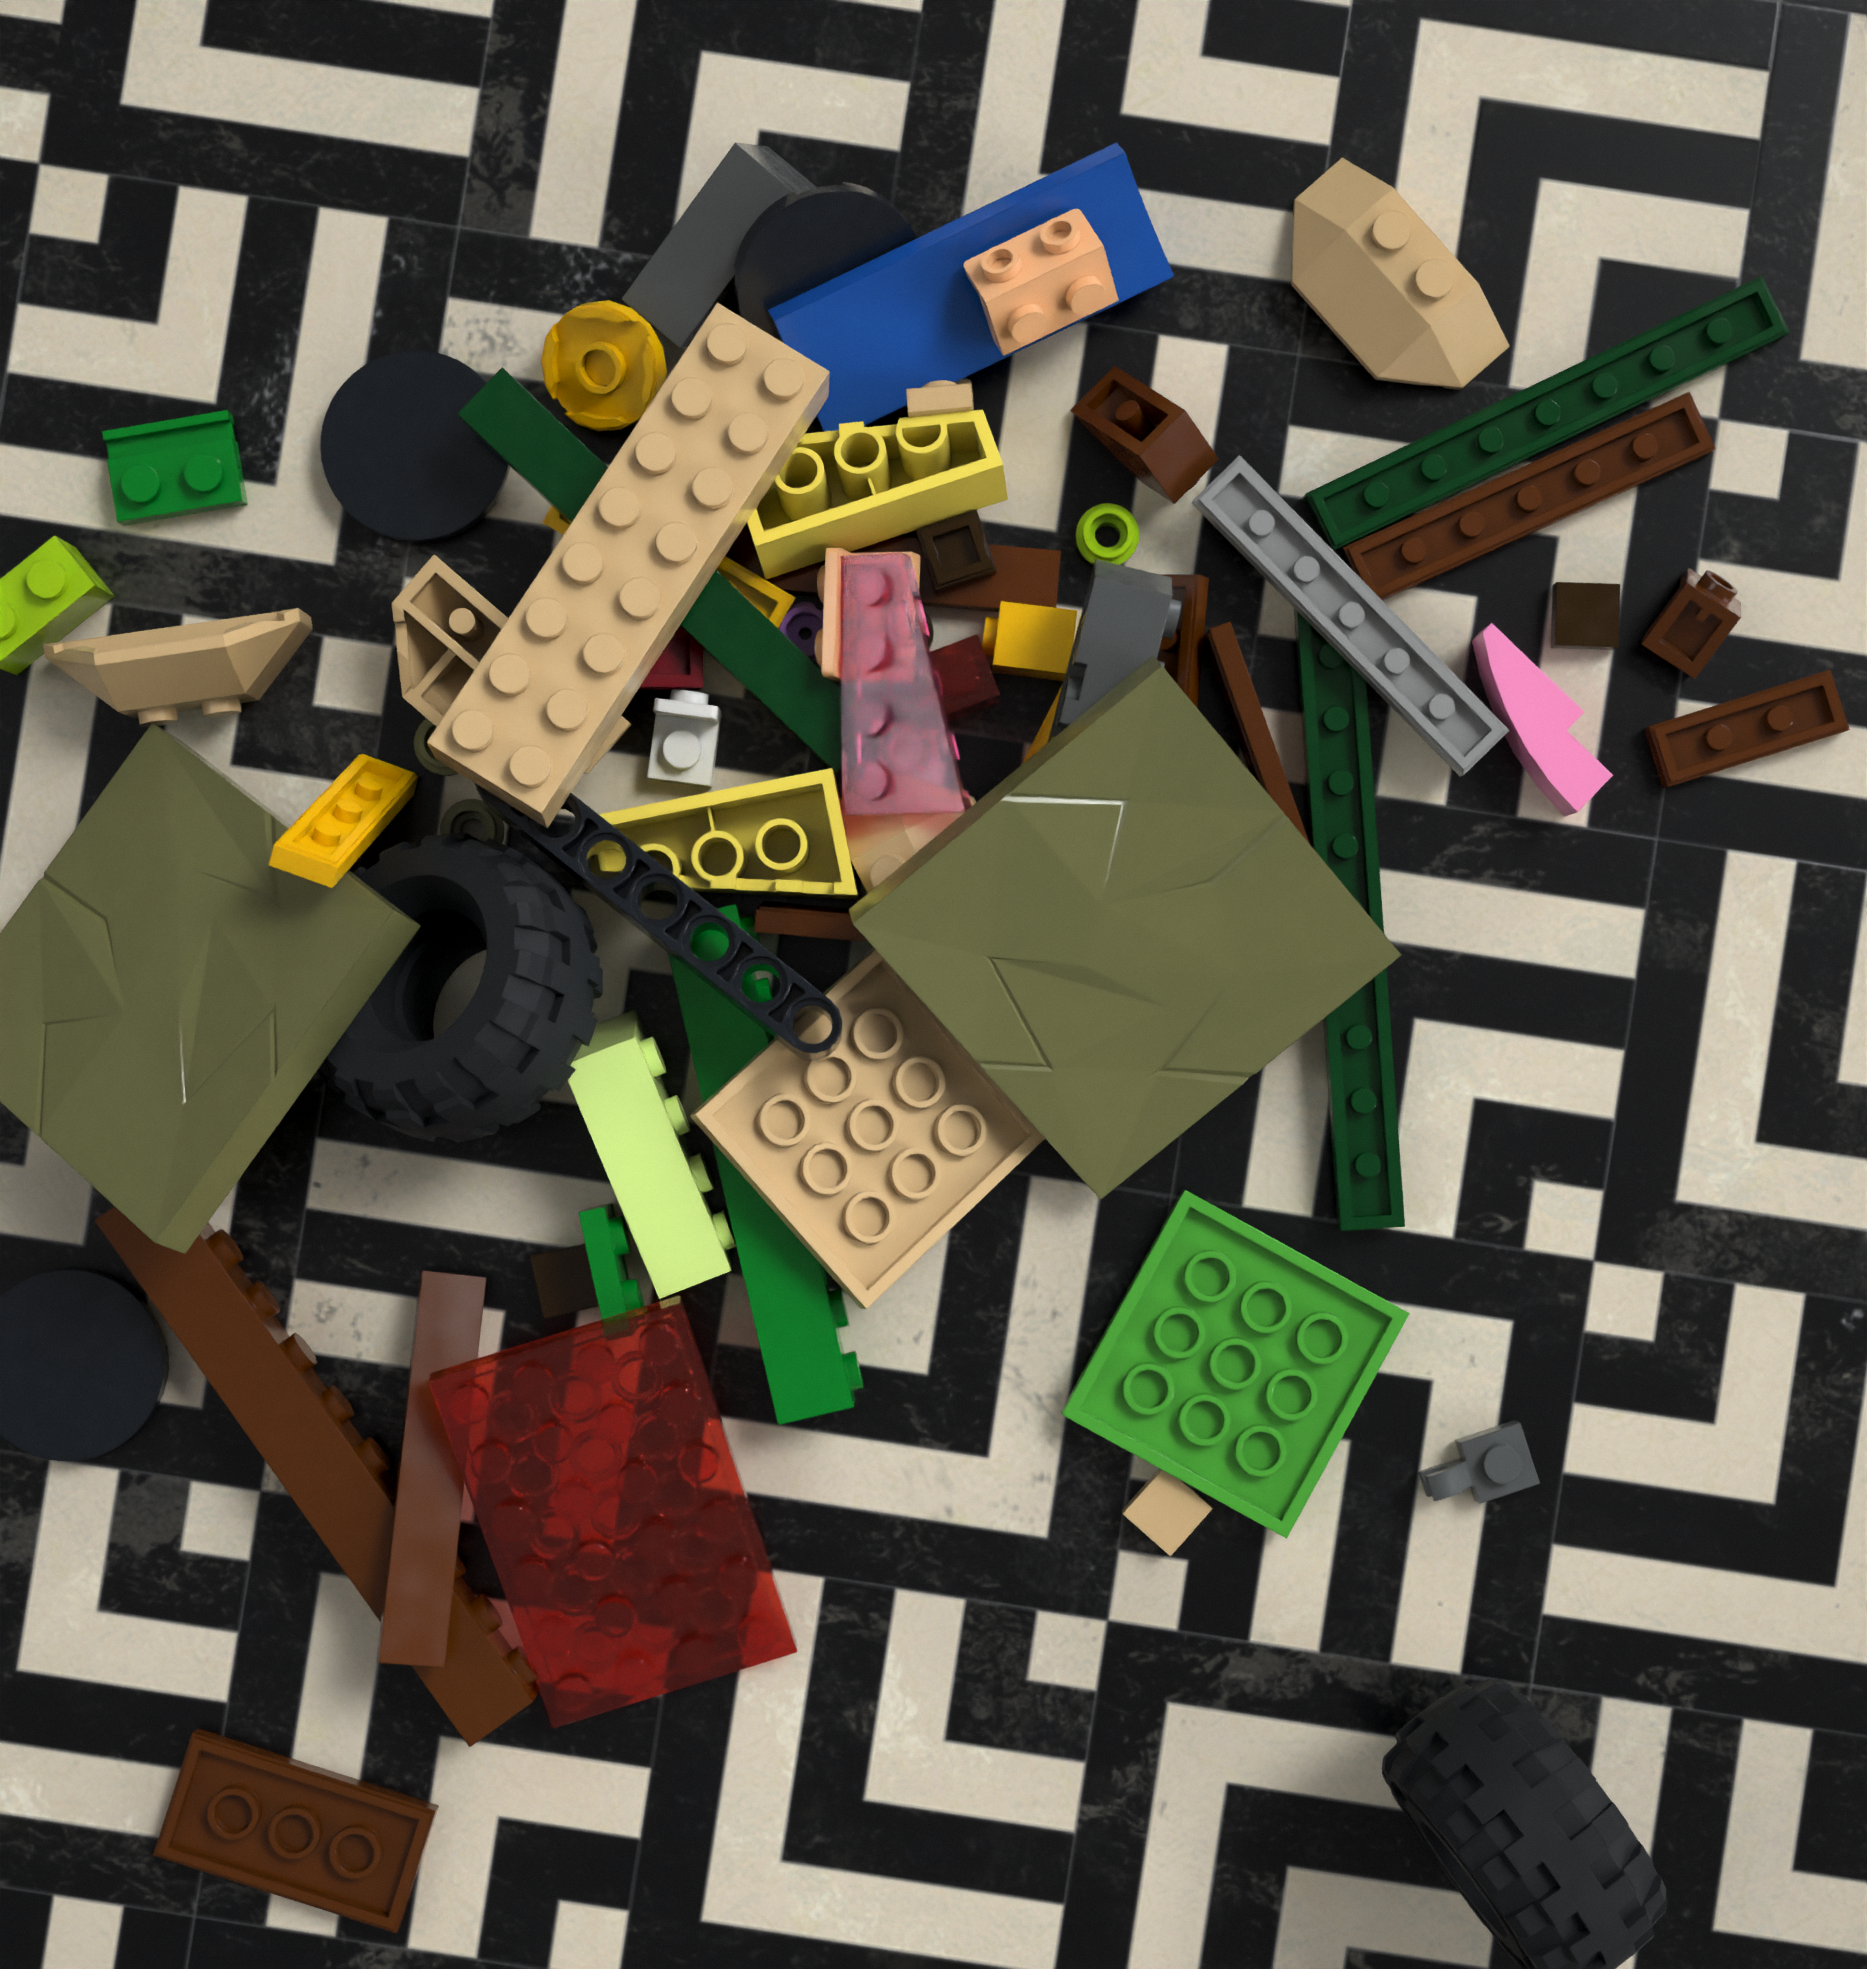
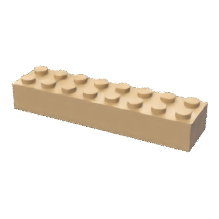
[427,303,830,828]

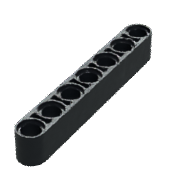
[475,783,842,1060]

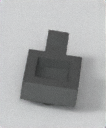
[1419,1420,1540,1504]

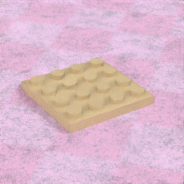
[690,947,1045,1309]

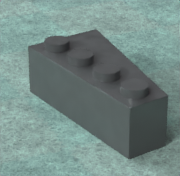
[1047,559,1181,743]

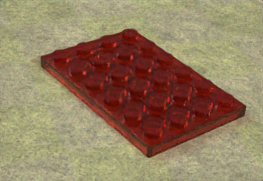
[429,1295,797,1728]

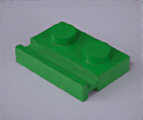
[102,410,248,526]
[578,1203,645,1340]

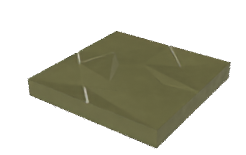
[849,655,1401,1200]
[0,723,421,1254]

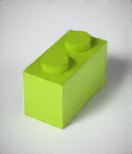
[0,535,115,675]

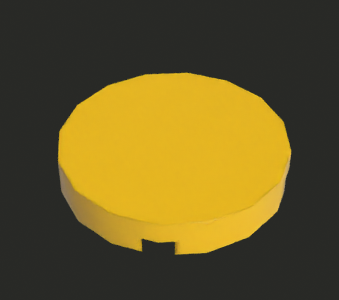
[541,300,667,431]

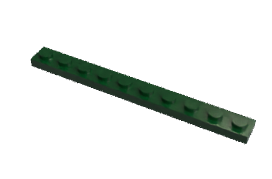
[1294,608,1405,1231]

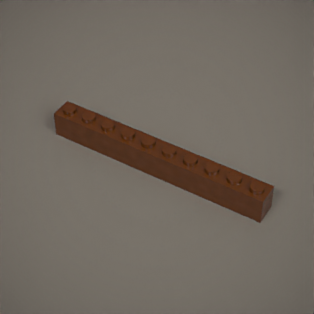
[94,1206,541,1747]

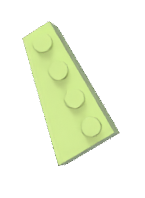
[568,1009,736,1299]

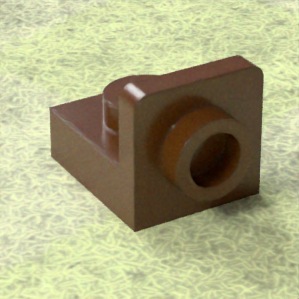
[1642,568,1741,679]

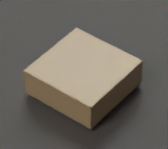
[1121,1469,1213,1557]

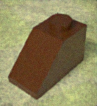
[1070,366,1219,504]

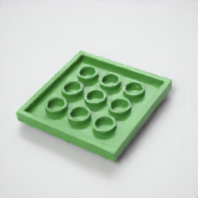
[1061,1189,1410,1539]

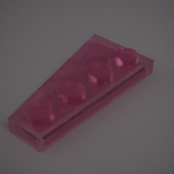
[841,553,972,816]

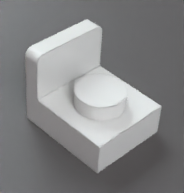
[647,689,722,788]

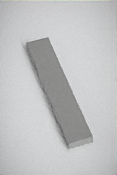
[1192,455,1509,777]

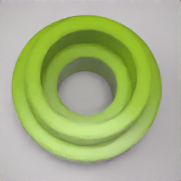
[1076,503,1139,565]

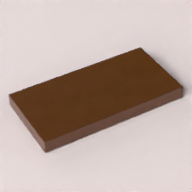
[153,1728,439,1933]

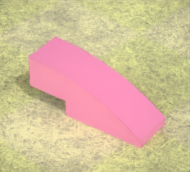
[1472,623,1613,817]

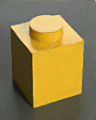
[981,601,1077,681]

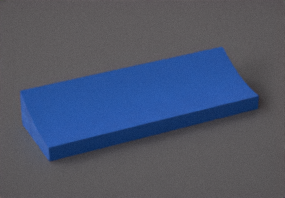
[768,142,1175,432]

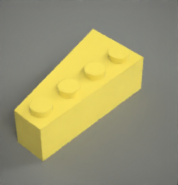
[747,410,1008,579]
[591,768,860,900]

